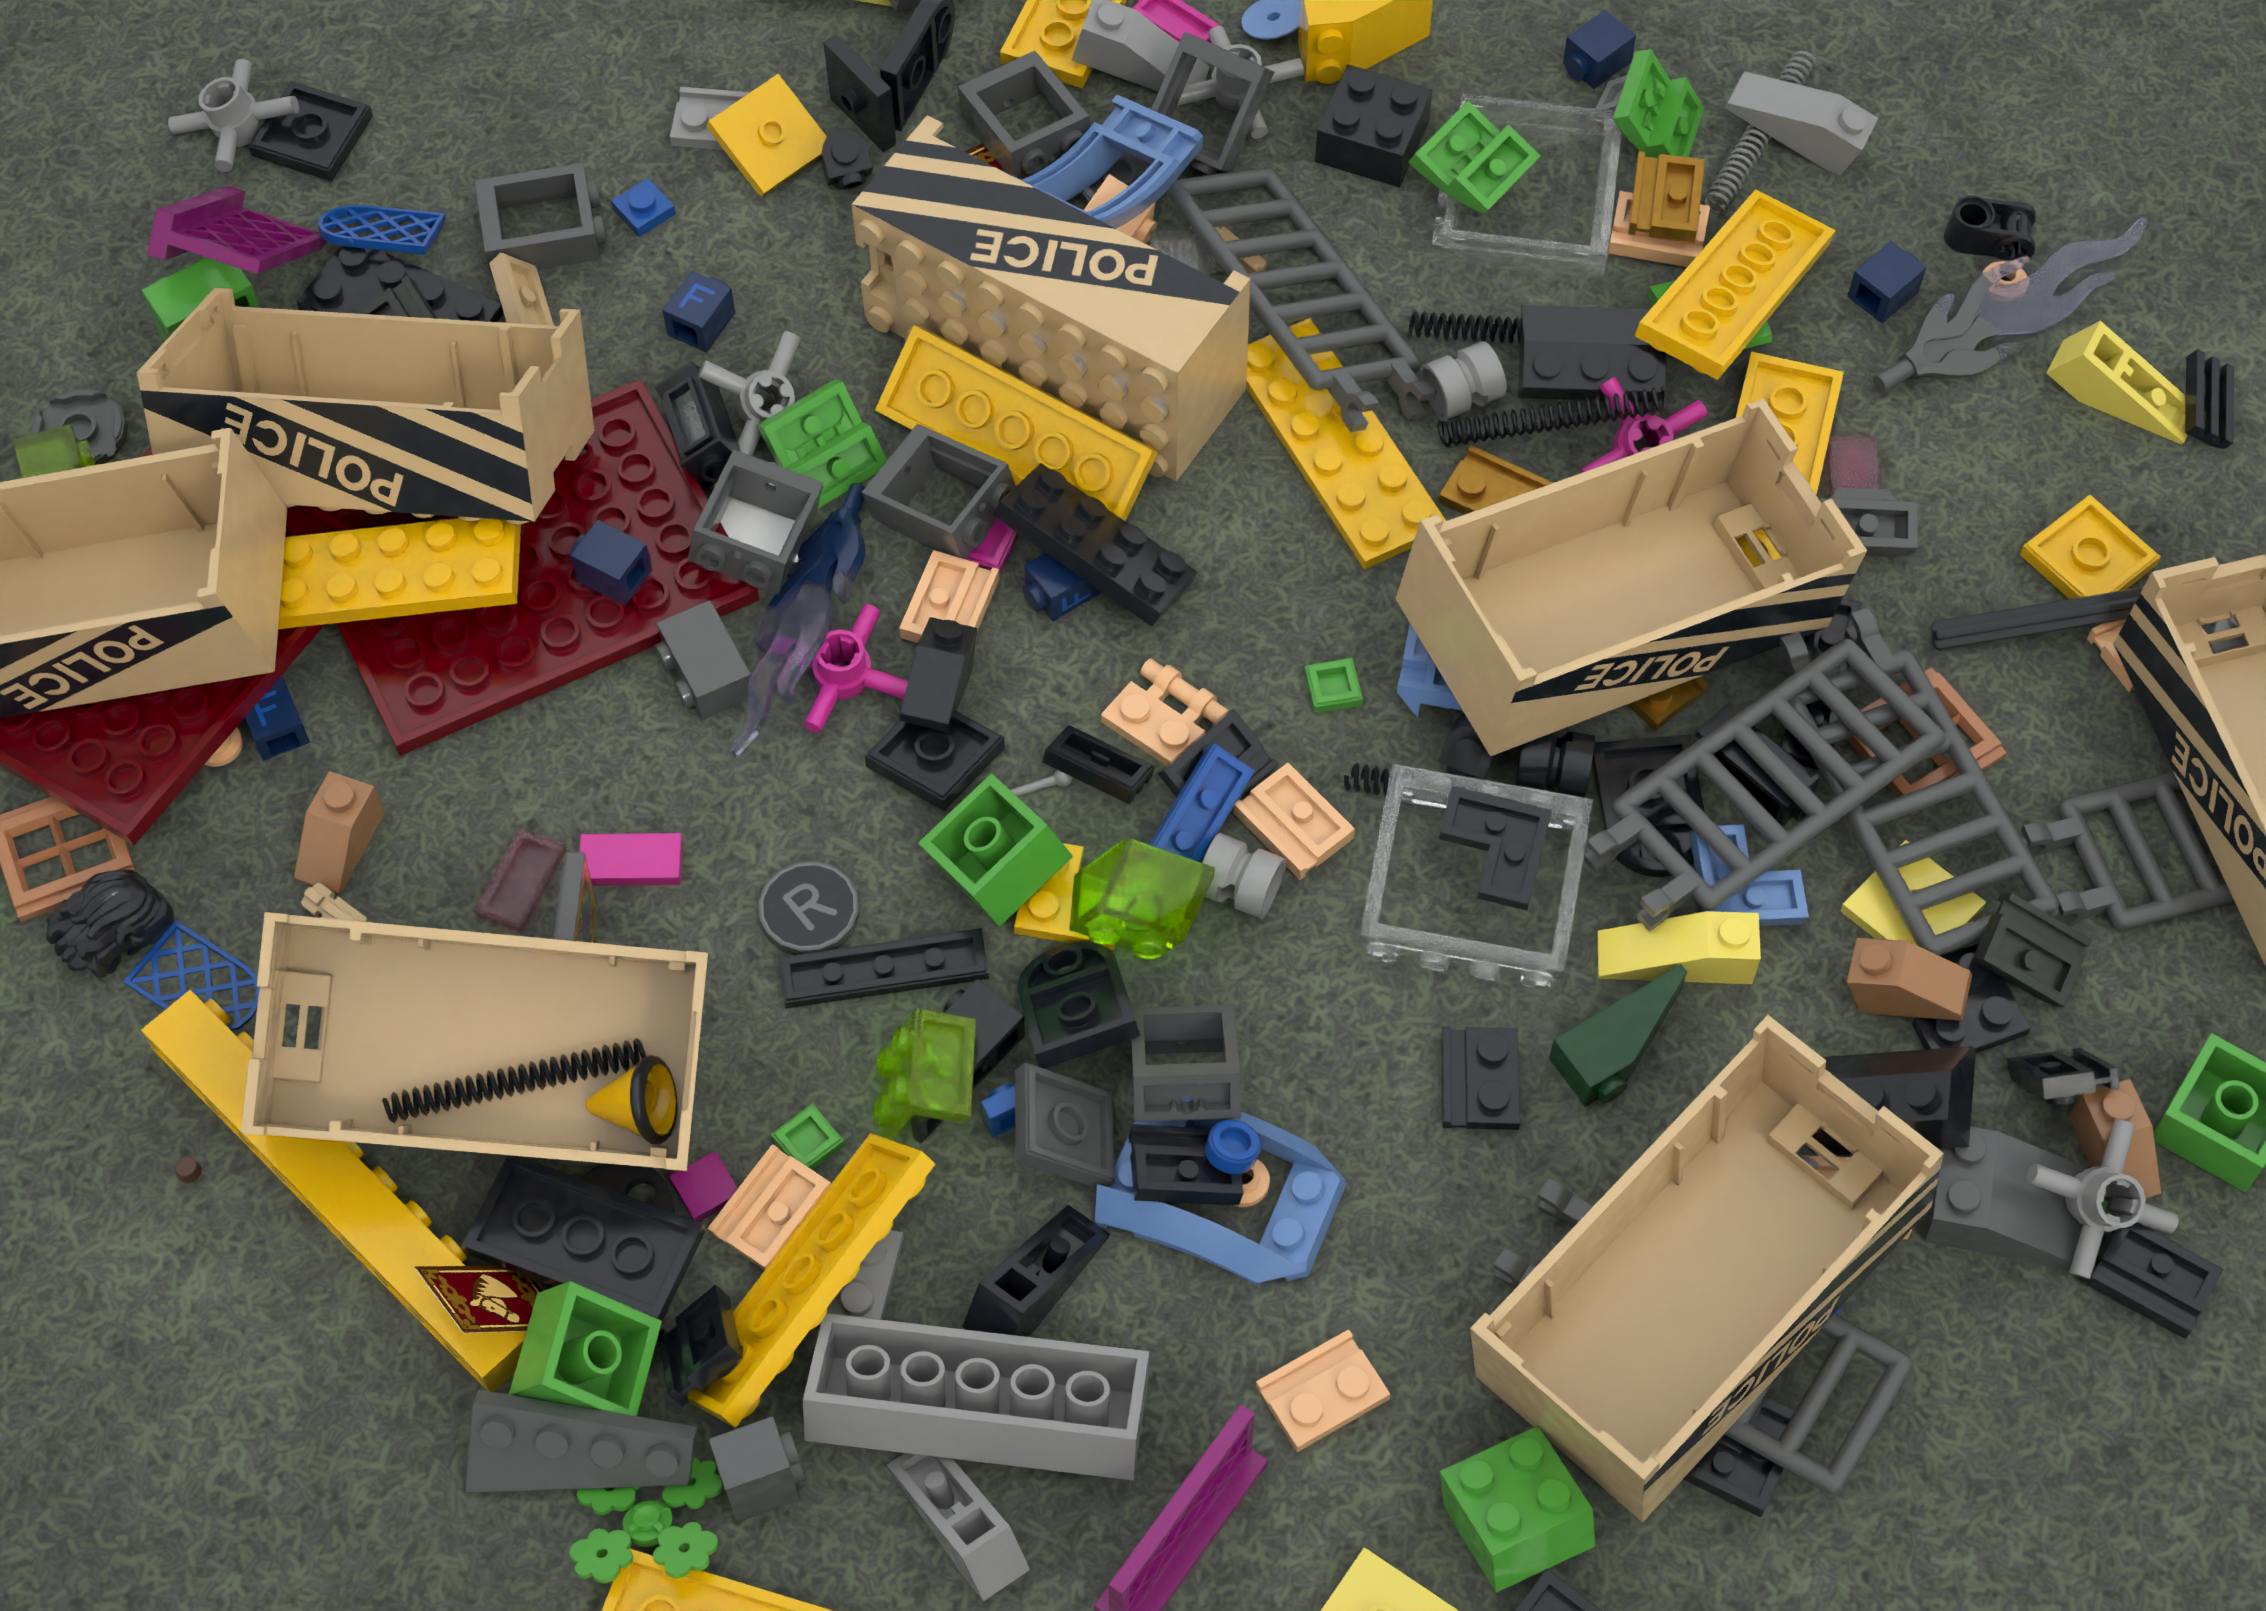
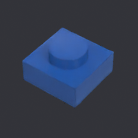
[611,178,676,237]
[981,1083,1015,1138]

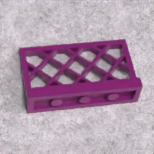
[147,186,326,274]
[1094,1404,1268,1611]

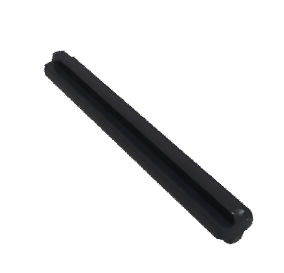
[1931,587,2143,650]

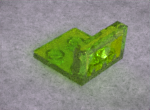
[873,1008,976,1140]

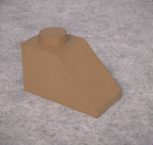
[294,771,385,896]
[1847,938,1972,1021]
[2068,1079,2161,1201]

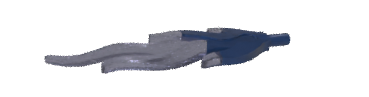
[729,483,865,757]

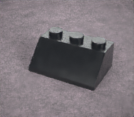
[1518,305,1667,402]
[1810,1046,1976,1155]

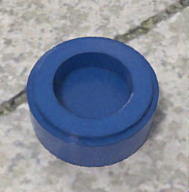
[1205,1120,1261,1174]

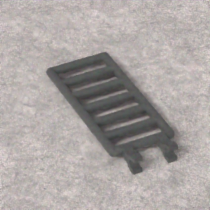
[1166,167,1437,432]
[1774,607,2059,956]
[1583,639,1946,932]
[2021,772,2234,930]
[1493,1177,1913,1495]

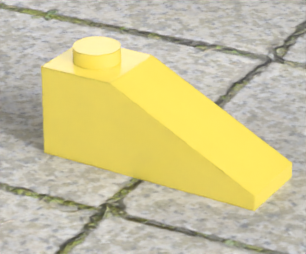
[2047,321,2188,444]
[1597,911,1761,984]

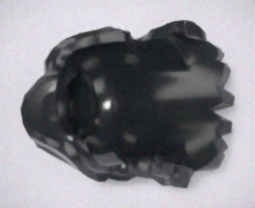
[46,869,174,978]

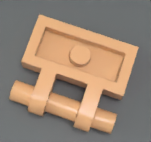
[1101,659,1230,766]

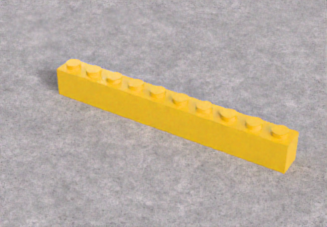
[141,990,526,1392]

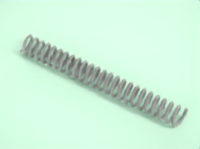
[1703,51,1817,215]

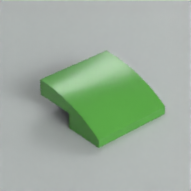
[1612,49,1705,158]
[1408,101,1541,214]
[756,379,887,508]

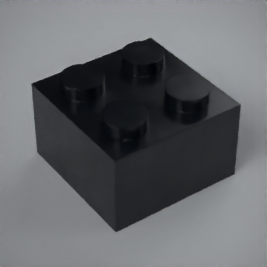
[1315,64,1433,188]

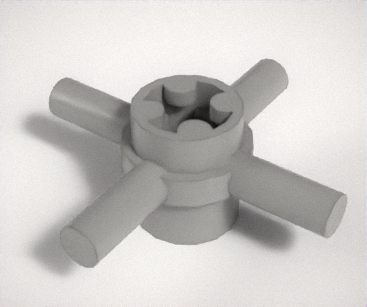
[1177,26,1304,139]
[168,59,299,172]
[698,331,801,456]
[2026,1119,2179,1279]

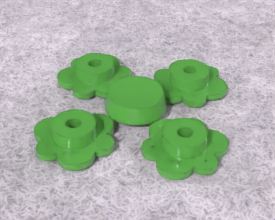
[569,1457,723,1583]

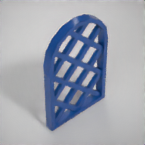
[318,205,446,255]
[123,920,259,1031]

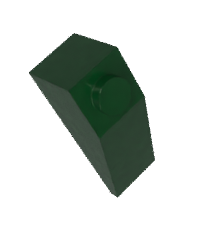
[1549,964,1687,1107]

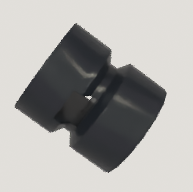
[1515,731,1595,799]

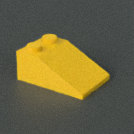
[1298,0,1433,84]

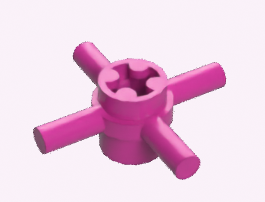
[1580,376,1708,473]
[771,604,908,733]

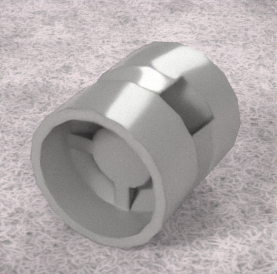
[1420,341,1507,421]
[1195,833,1286,920]

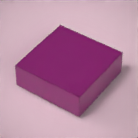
[669,1151,738,1222]

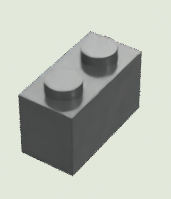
[654,600,755,720]
[709,1416,805,1523]

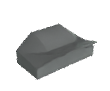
[1820,487,1918,557]

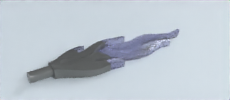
[1873,217,2147,392]

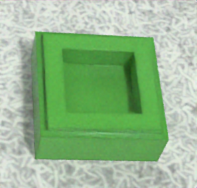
[1304,658,1363,713]
[770,1104,845,1170]

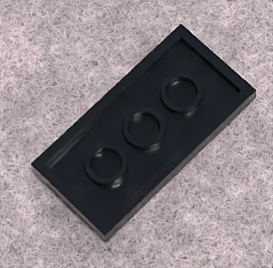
[297,245,504,322]
[992,463,1198,626]
[462,1155,705,1324]

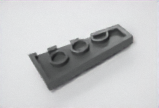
[465,1389,698,1493]

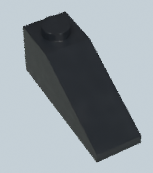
[910,979,1025,1144]
[962,1205,1110,1337]

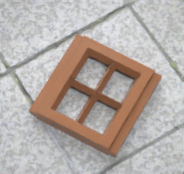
[1847,667,2007,815]
[0,797,136,922]

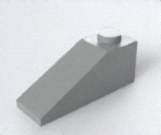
[1072,0,1210,103]
[1724,71,1878,176]
[887,1453,1030,1601]

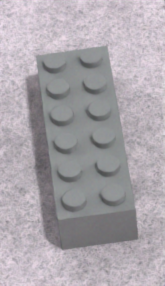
[803,1313,1149,1481]

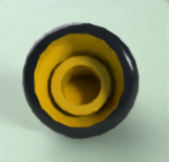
[585,1055,678,1144]

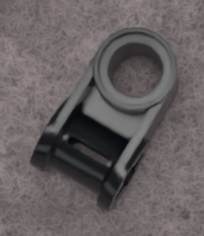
[1944,195,2036,262]

